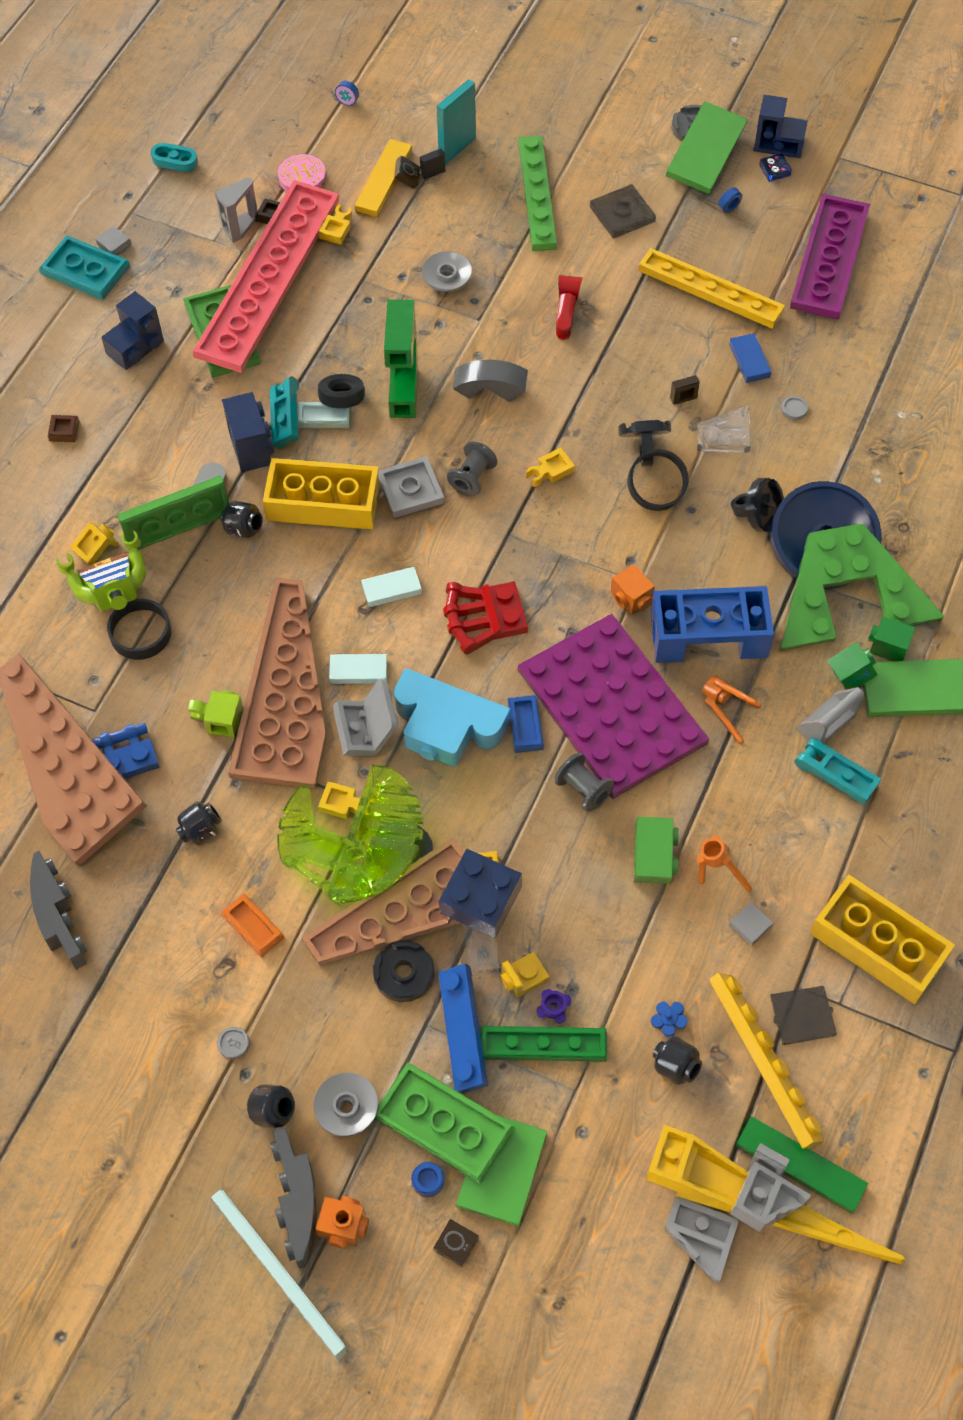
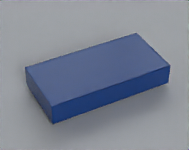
[729,333,771,383]
[508,695,544,753]

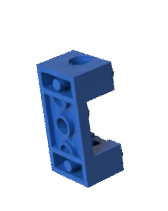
[650,586,774,663]

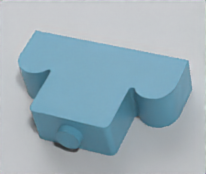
[394,668,510,767]

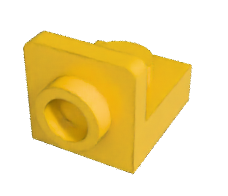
[70,522,120,565]
[500,952,550,998]

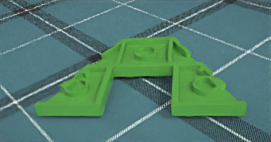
[779,523,944,651]

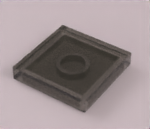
[589,184,656,239]

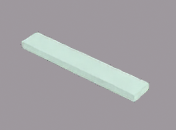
[211,1190,347,1361]

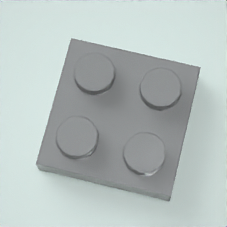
[379,456,444,518]

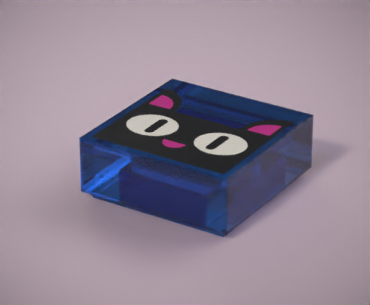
[759,153,792,182]

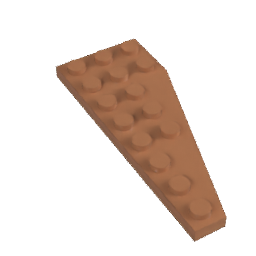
[228,577,326,790]
[0,653,147,866]

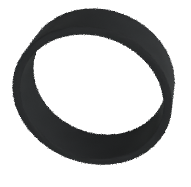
[627,449,689,511]
[107,599,171,660]

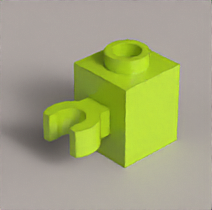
[187,690,244,738]

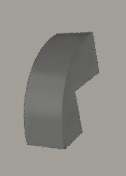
[453,359,528,402]

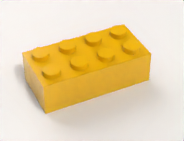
[263,458,380,530]
[810,874,955,1005]

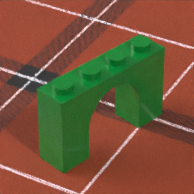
[384,299,419,418]

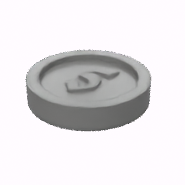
[781,396,808,420]
[217,1027,249,1059]

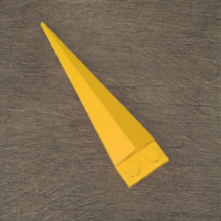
[646,1125,905,1265]

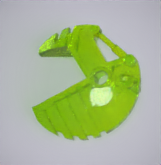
[277,764,424,905]

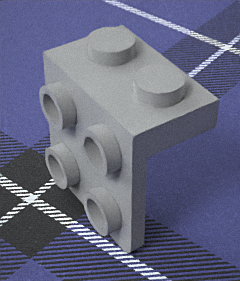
[333,679,398,757]

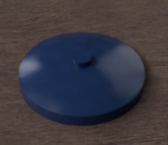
[770,481,882,589]

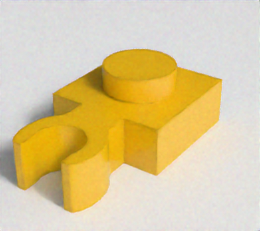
[318,204,352,245]
[526,447,575,487]
[318,781,374,819]

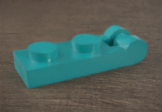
[270,376,299,449]
[794,738,882,805]

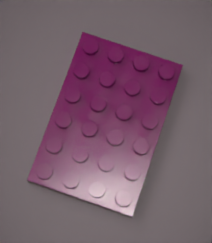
[518,614,709,800]

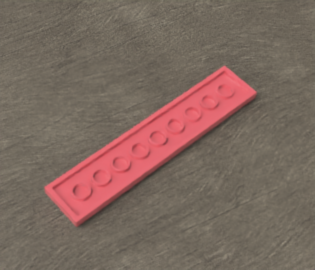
[193,180,339,373]

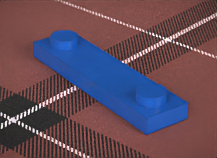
[438,964,488,1094]

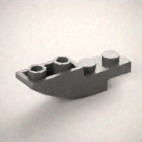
[30,851,87,970]
[270,1127,317,1269]

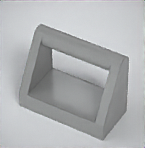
[215,178,258,243]
[797,687,864,744]

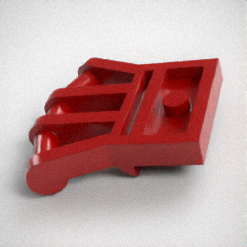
[443,581,528,654]

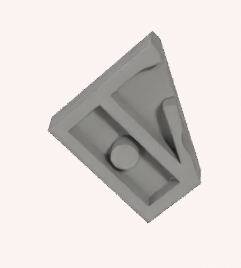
[730,1161,811,1232]
[665,1196,739,1284]

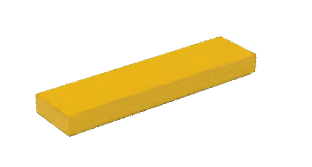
[354,139,412,217]

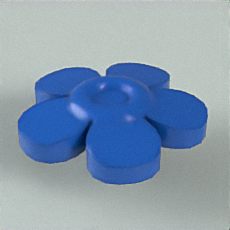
[651,1001,688,1036]

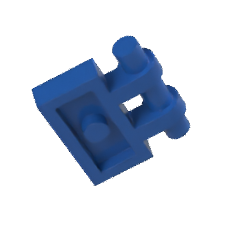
[92,722,160,779]

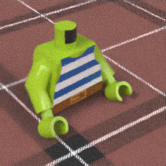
[56,531,146,611]

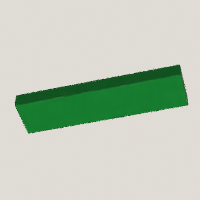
[480,1026,607,1062]
[735,1116,868,1214]

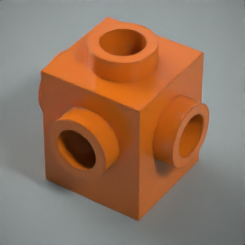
[315,1196,369,1249]

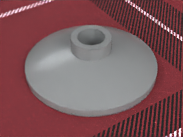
[422,251,472,291]
[314,1072,378,1137]

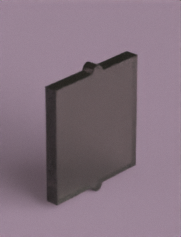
[770,986,837,1045]

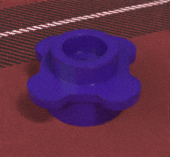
[536,989,571,1024]

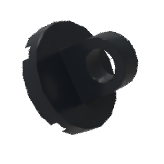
[618,420,671,466]
[730,478,784,532]

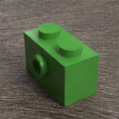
[634,817,679,884]

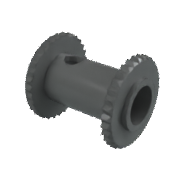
[447,442,498,496]
[555,753,614,811]

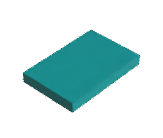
[437,79,476,165]
[39,235,130,300]

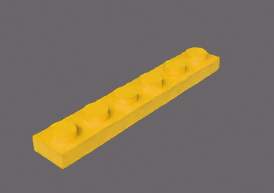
[638,248,785,329]
[709,973,824,1149]

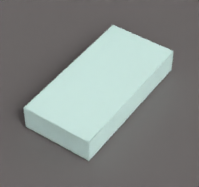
[297,402,350,429]
[361,567,422,607]
[329,654,387,684]

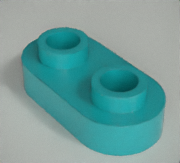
[150,143,198,172]

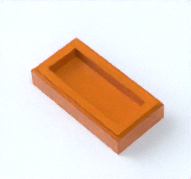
[221,893,284,957]

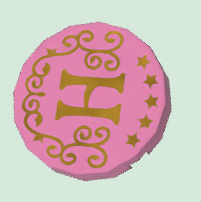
[278,154,326,191]

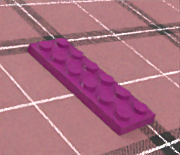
[790,194,870,319]

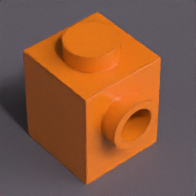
[610,564,655,615]

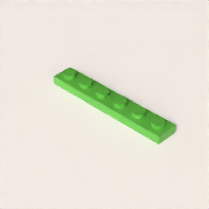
[518,136,557,251]

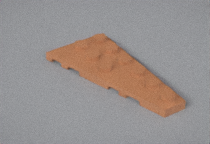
[302,837,464,966]

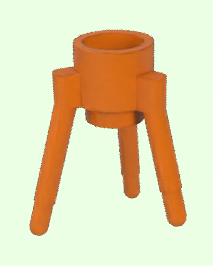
[702,675,761,744]
[697,835,752,892]

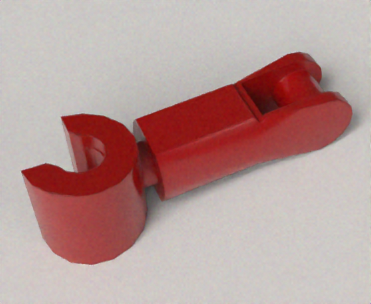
[556,275,583,340]

